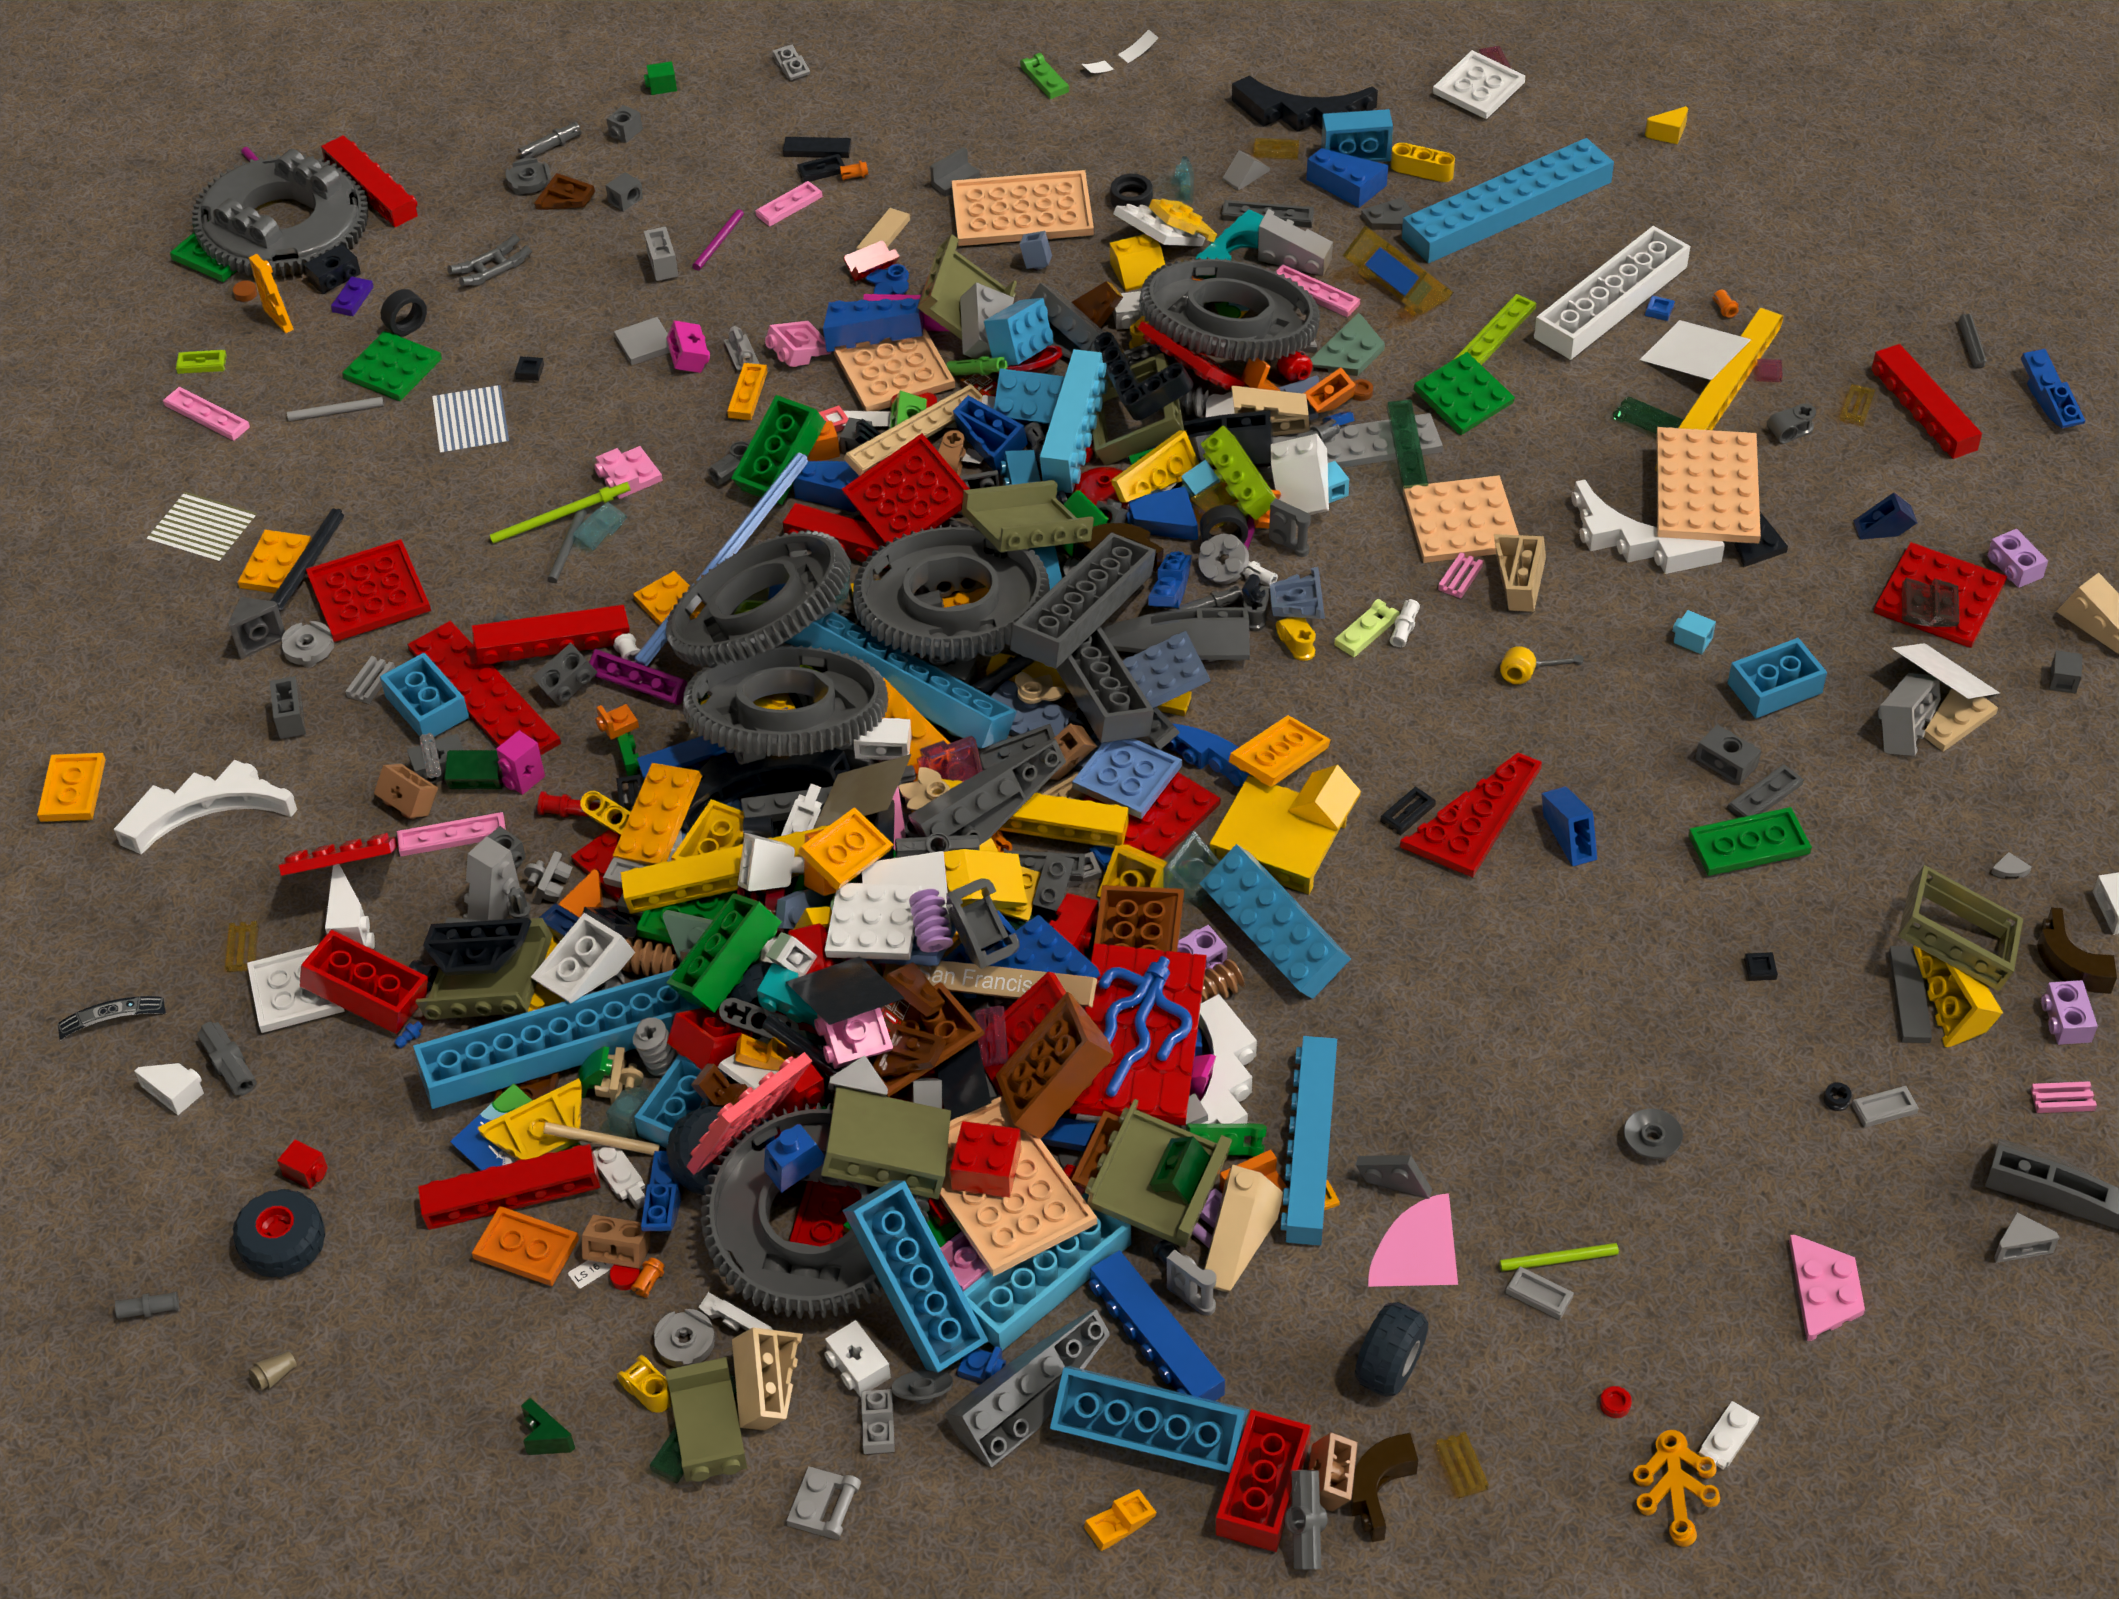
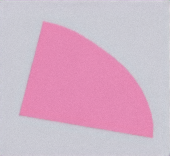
[1368,1193,1458,1287]

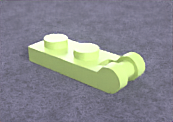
[1334,599,1400,657]

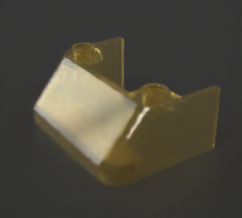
[1342,226,1454,317]

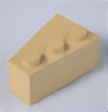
[1232,386,1310,436]
[2056,573,2119,654]
[732,1327,803,1430]

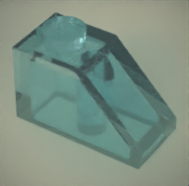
[606,1086,652,1140]

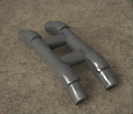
[447,233,533,286]

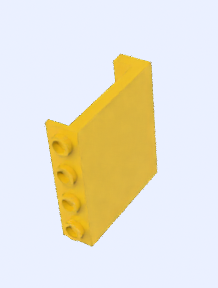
[1209,775,1347,895]

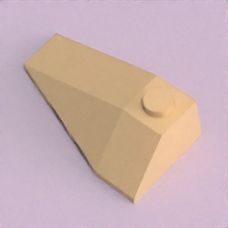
[1204,1165,1284,1293]

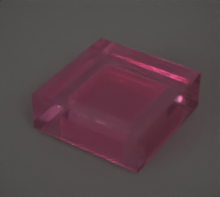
[1756,359,1783,382]

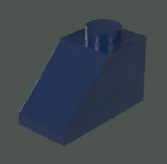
[1853,493,1918,540]

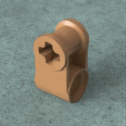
[938,430,966,476]

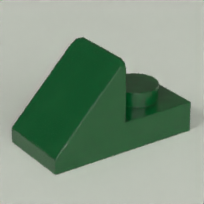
[521,1398,575,1455]

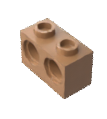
[582,1215,650,1268]

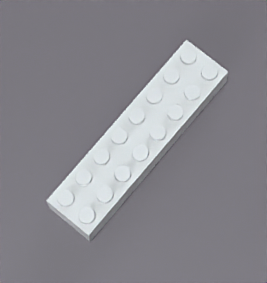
[1534,226,1690,360]

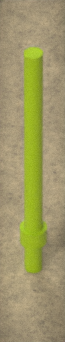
[490,482,631,544]

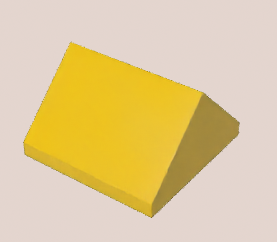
[1289,764,1361,831]

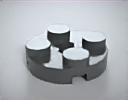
[505,158,551,195]

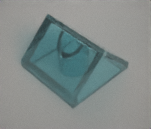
[1164,831,1220,907]

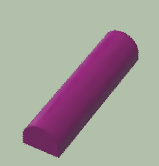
[589,649,687,705]

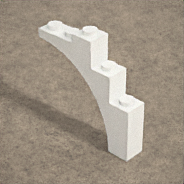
[1571,480,1725,574]
[114,760,297,854]
[1178,994,1257,1128]

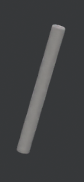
[287,397,384,421]

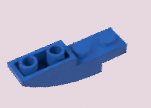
[2020,349,2085,428]
[1148,551,1192,608]
[1165,724,1254,788]
[641,1151,683,1231]

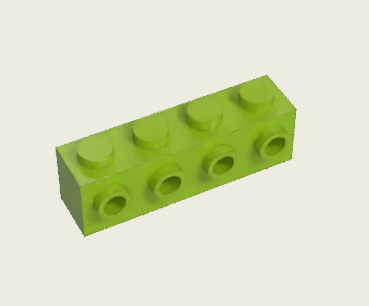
[1201,426,1277,520]

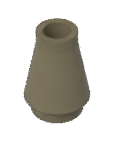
[248,1351,297,1391]

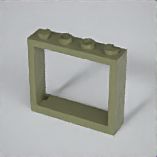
[1091,352,1184,466]
[1898,865,2023,991]

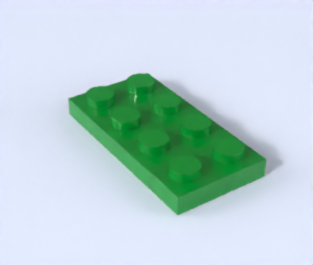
[1688,807,1812,876]

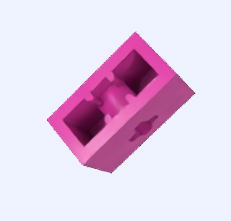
[666,320,710,373]
[496,730,545,795]

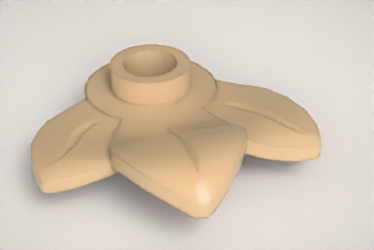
[1015,671,1065,704]
[899,767,950,811]

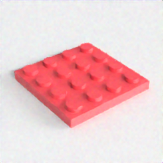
[686,1052,812,1175]

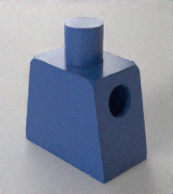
[764,1124,825,1193]

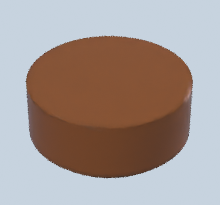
[233,281,258,302]
[1352,379,1373,401]

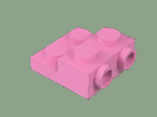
[765,321,831,367]
[594,446,663,499]
[814,1007,893,1069]
[940,1231,989,1291]

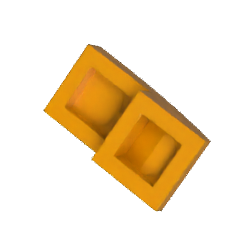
[735,1034,798,1070]
[1083,1489,1157,1551]

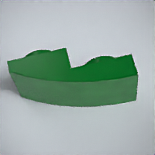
[577,1046,613,1099]

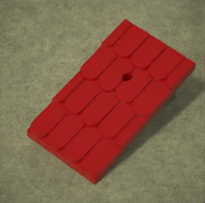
[1070,943,1207,1126]

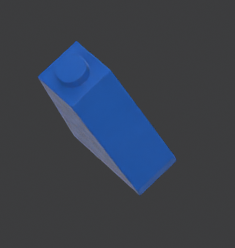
[1126,486,1198,540]
[1541,786,1597,866]

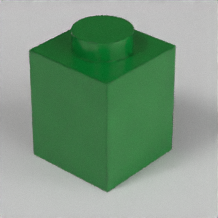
[644,61,677,95]

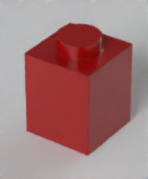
[277,1139,328,1190]

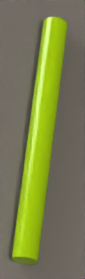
[1499,1243,1619,1272]

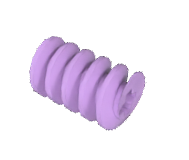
[909,889,953,952]

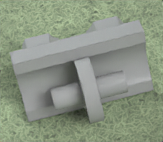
[524,851,573,904]

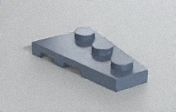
[776,888,834,929]

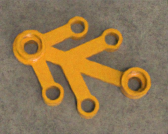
[1633,1430,1720,1547]

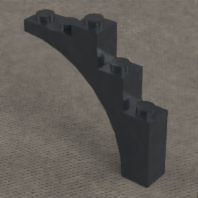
[1232,75,1378,132]
[681,748,850,832]

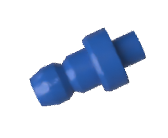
[394,1021,423,1048]

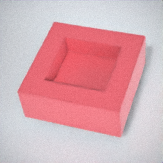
[819,406,849,432]

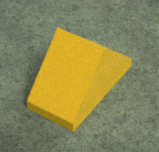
[1645,106,1688,144]

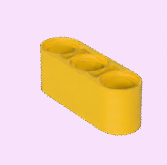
[1391,143,1455,182]
[580,791,631,836]

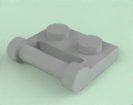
[1167,1250,1217,1316]
[787,1466,861,1540]

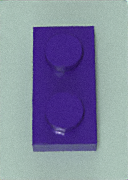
[331,276,373,316]

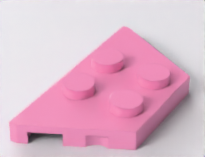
[1789,1235,1865,1341]

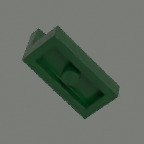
[445,750,503,789]
[1149,1136,1211,1204]

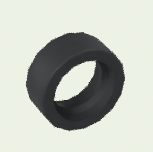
[1110,173,1153,208]
[380,289,427,336]
[1199,505,1248,544]

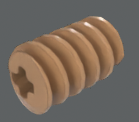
[622,937,680,977]
[1201,959,1245,1003]

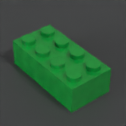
[731,395,826,506]
[666,893,782,1013]

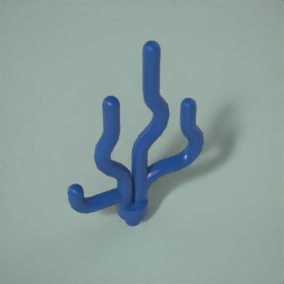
[1098,956,1193,1097]

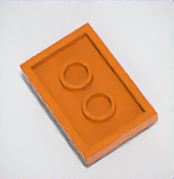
[472,1206,579,1286]

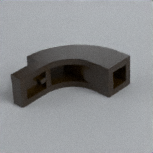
[1072,523,1164,572]
[2037,907,2117,994]
[1350,1433,1418,1542]

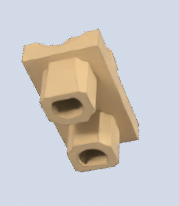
[595,1047,643,1105]

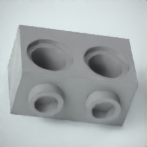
[644,227,678,281]

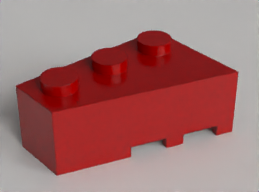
[1049,893,1099,956]
[768,1063,825,1139]

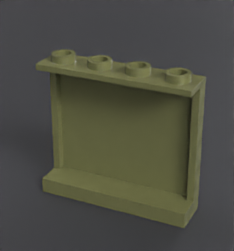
[917,234,1017,340]
[962,480,1094,552]
[416,918,553,1020]
[821,1087,951,1199]
[1085,1099,1232,1248]

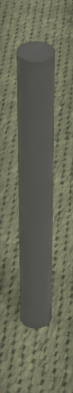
[548,508,587,583]

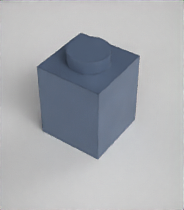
[1020,231,1052,269]

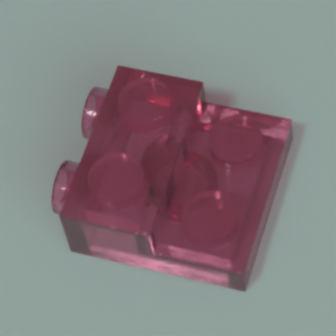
[917,735,982,782]

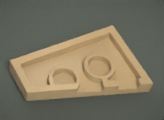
[1924,688,1998,752]

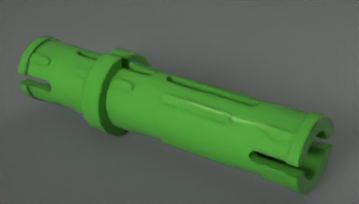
[946,356,1007,376]

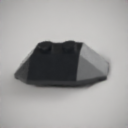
[423,918,532,976]

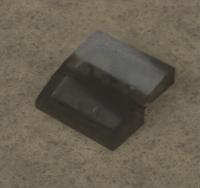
[1902,577,1959,627]

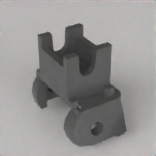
[946,878,1020,969]

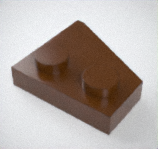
[534,173,596,210]
[1071,281,1123,328]
[885,962,945,1017]
[873,1023,947,1077]

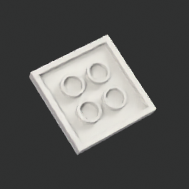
[1433,50,1525,119]
[1113,204,1205,246]
[825,883,921,960]
[247,945,345,1033]

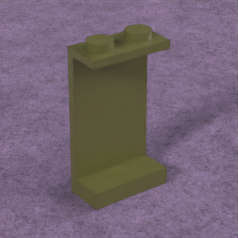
[665,1357,748,1482]

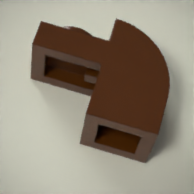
[691,1064,748,1108]

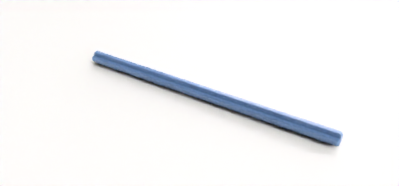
[634,453,808,666]

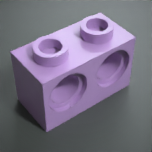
[1987,529,2048,588]
[1178,925,1227,969]
[2041,980,2098,1045]

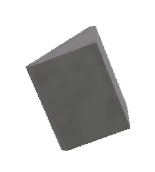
[228,597,285,660]

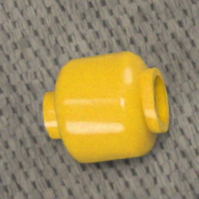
[1500,646,1536,685]

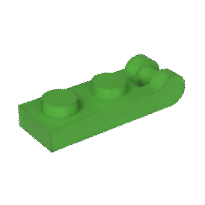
[1020,53,1069,99]

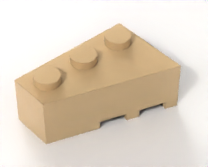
[1494,534,1546,612]

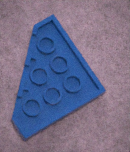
[959,915,1101,999]

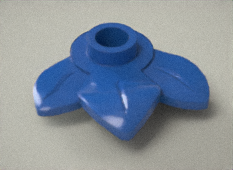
[866,264,909,295]

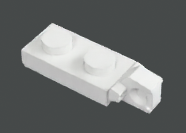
[781,784,822,836]
[593,1145,645,1210]
[699,1292,773,1331]
[1697,1401,1759,1480]

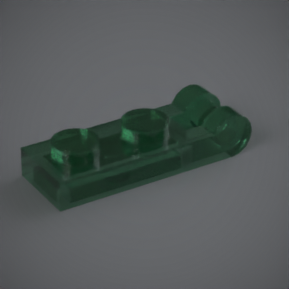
[1613,397,1684,434]

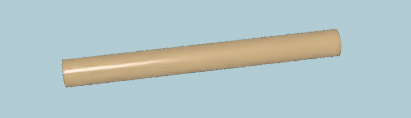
[543,1122,659,1155]

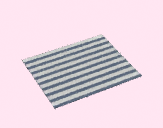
[432,385,509,452]

